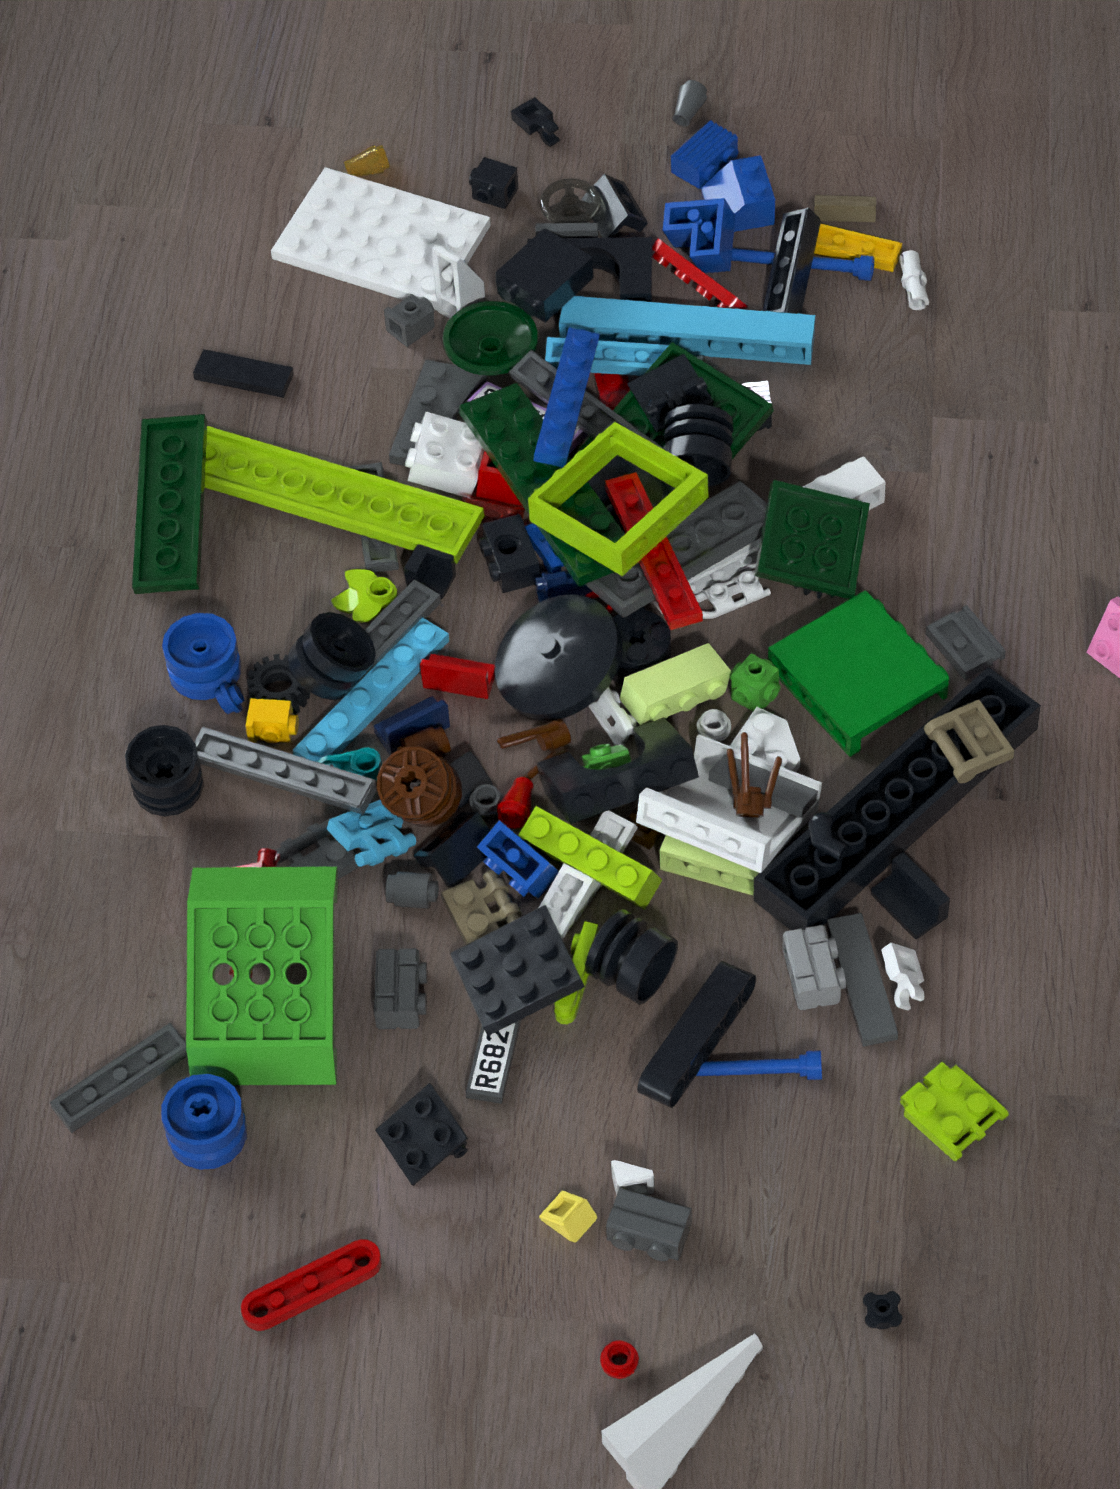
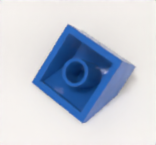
[701,155,775,232]

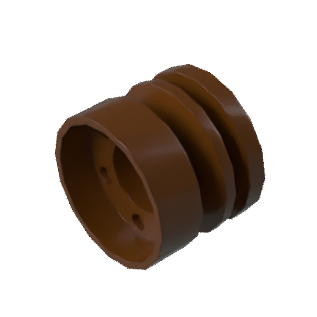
[377,746,462,827]

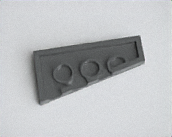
[389,360,487,466]

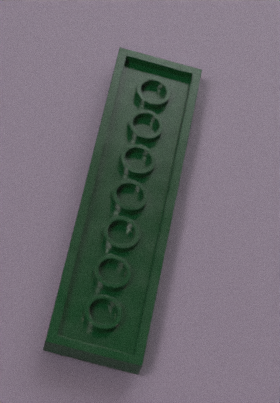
[459,383,625,587]

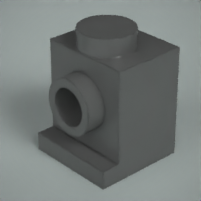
[384,294,435,347]

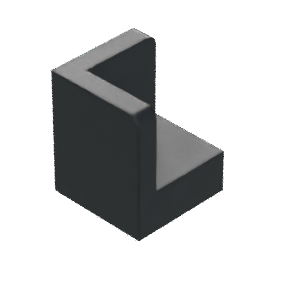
[404,544,456,599]

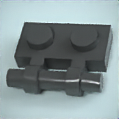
[276,819,359,879]

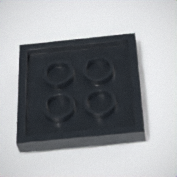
[450,905,585,1036]

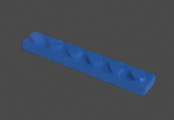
[533,327,600,467]

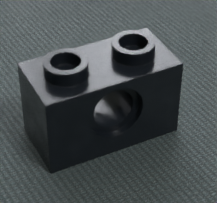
[479,514,540,593]

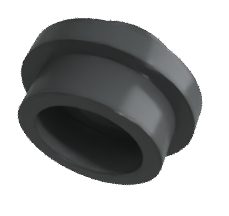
[469,784,504,818]

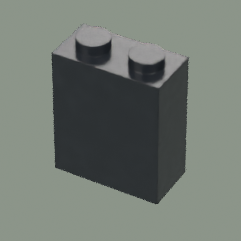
[495,228,594,323]

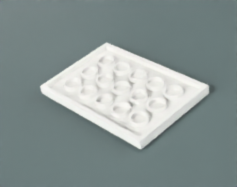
[271,167,491,311]

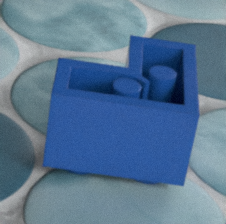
[663,198,735,273]

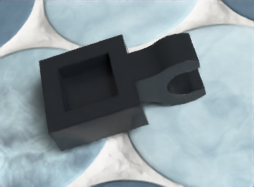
[511,97,560,147]

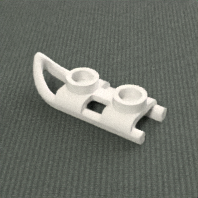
[695,570,771,619]
[589,687,637,748]

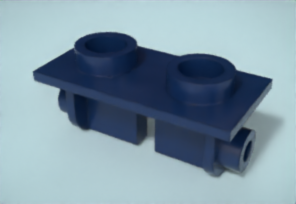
[534,571,592,603]

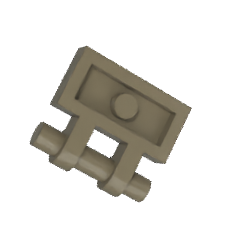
[441,870,522,945]

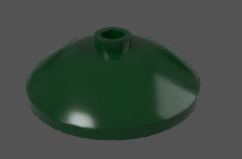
[443,301,538,376]

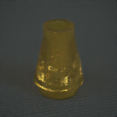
[344,145,391,177]

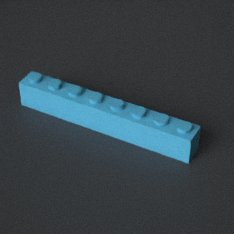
[559,296,815,365]

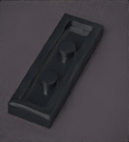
[193,349,294,398]

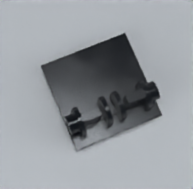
[627,354,714,433]
[375,1083,469,1186]

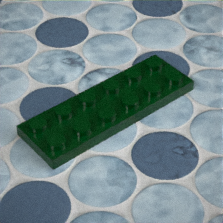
[132,414,208,594]

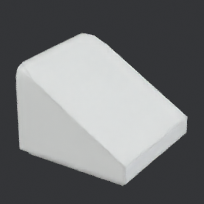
[611,1160,654,1195]

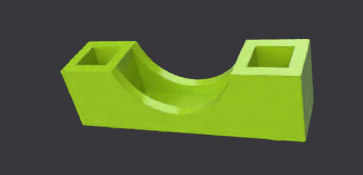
[518,806,662,910]

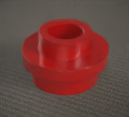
[600,1340,639,1379]

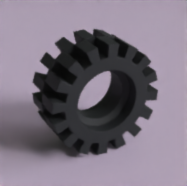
[247,654,310,715]

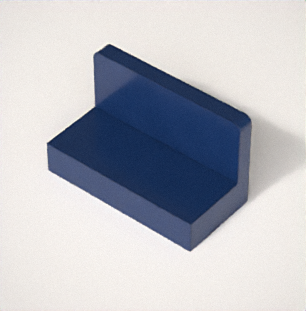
[373,696,450,755]

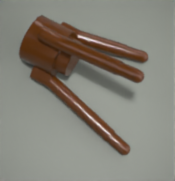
[497,719,571,780]
[727,732,782,818]

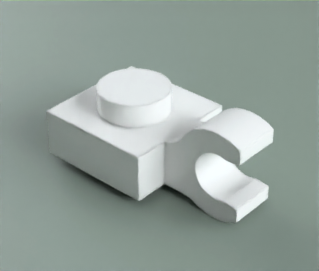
[881,942,924,1010]

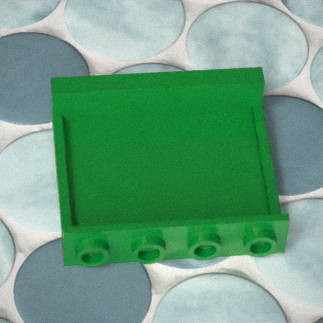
[768,590,949,757]

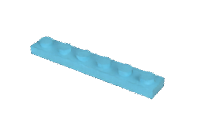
[293,618,449,762]

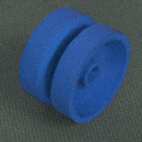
[162,613,242,700]
[161,1074,247,1170]

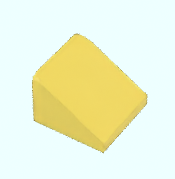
[539,1190,597,1243]

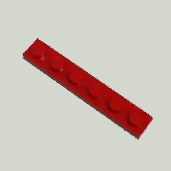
[605,472,703,630]

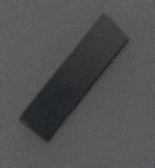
[762,207,821,314]

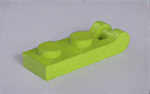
[554,921,599,1024]

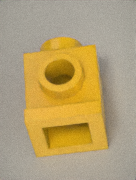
[245,698,299,743]

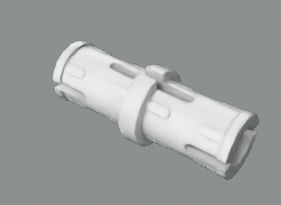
[899,250,929,310]

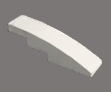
[539,810,638,939]

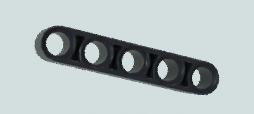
[637,961,756,1108]

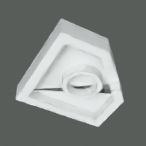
[730,707,800,772]

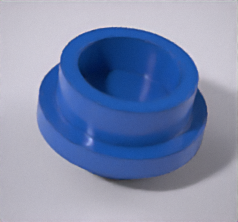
[215,681,245,714]

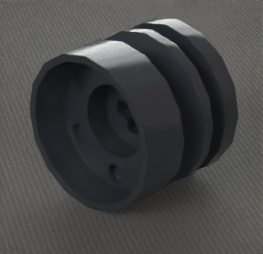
[663,404,734,487]
[125,725,204,817]
[585,909,678,1005]

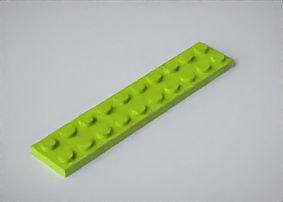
[204,426,485,564]

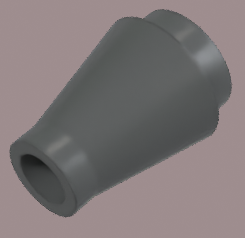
[672,80,707,127]

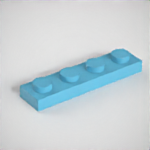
[545,337,669,376]

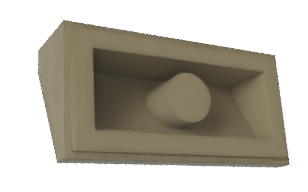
[814,195,876,223]

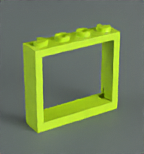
[528,422,708,576]

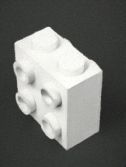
[405,412,484,498]

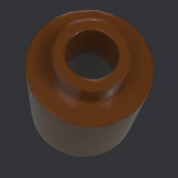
[397,726,451,758]

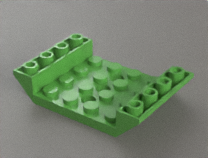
[186,867,338,1085]

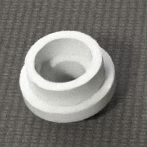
[697,709,731,742]

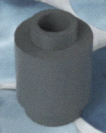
[386,872,439,909]

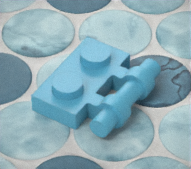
[327,800,416,867]

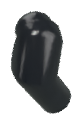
[808,812,848,861]

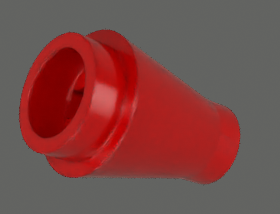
[497,777,534,829]

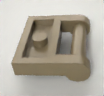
[924,700,1014,783]

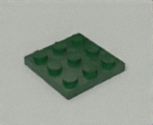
[754,480,870,599]

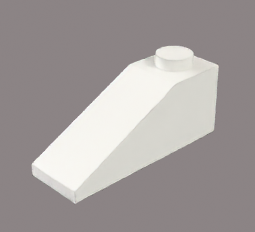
[432,245,485,319]

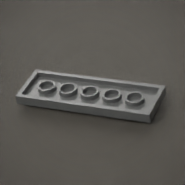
[585,481,767,618]

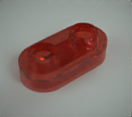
[461,495,525,520]

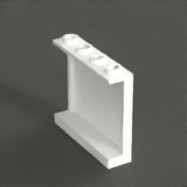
[636,734,822,873]

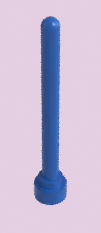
[731,248,875,281]
[696,1050,822,1080]

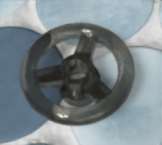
[540,178,601,223]

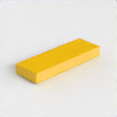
[814,224,903,272]

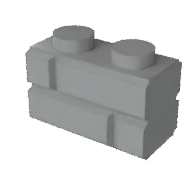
[782,925,846,1010]

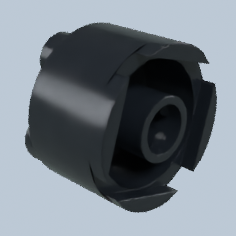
[613,607,671,685]

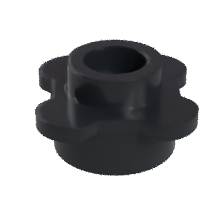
[863,1291,903,1329]

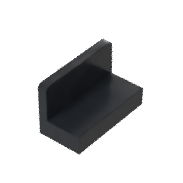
[582,174,648,238]
[413,812,491,887]
[871,852,950,939]

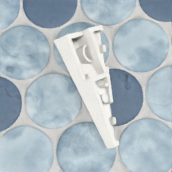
[601,1333,763,1489]

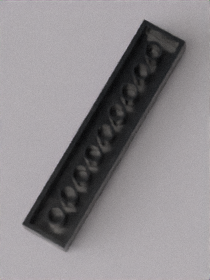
[753,667,1041,930]

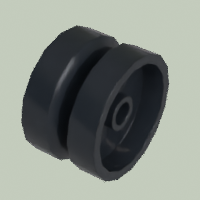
[288,612,376,700]

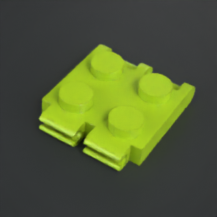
[900,1062,1009,1161]

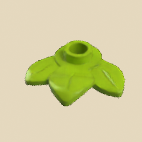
[331,569,397,623]

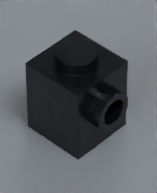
[469,157,519,209]

